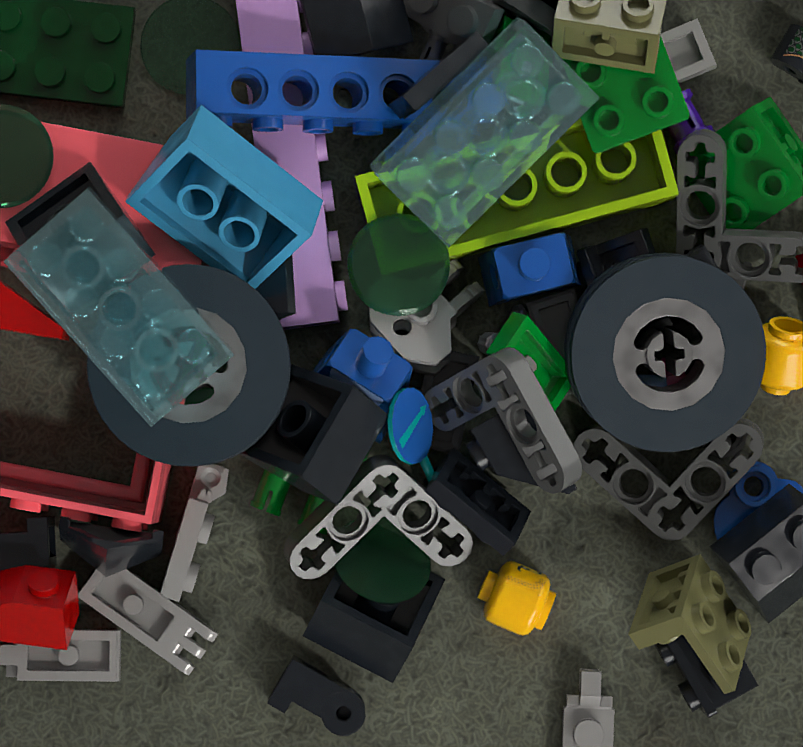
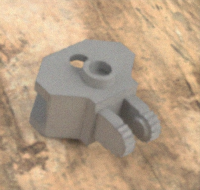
[369,258,485,376]

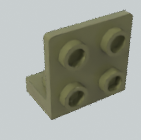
[552,0,667,74]
[628,554,751,694]

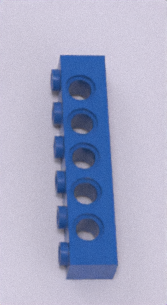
[186,49,497,139]

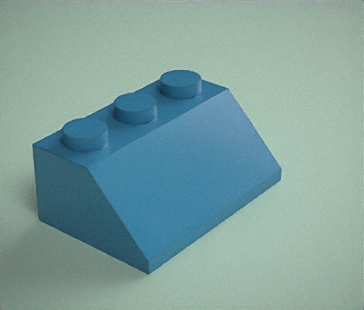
[125,105,323,289]

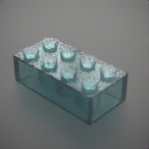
[369,17,599,248]
[3,186,234,427]

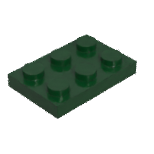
[0,0,136,109]

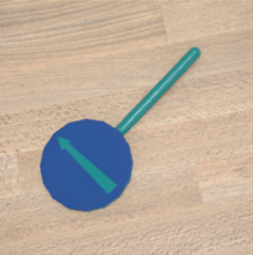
[388,387,435,482]

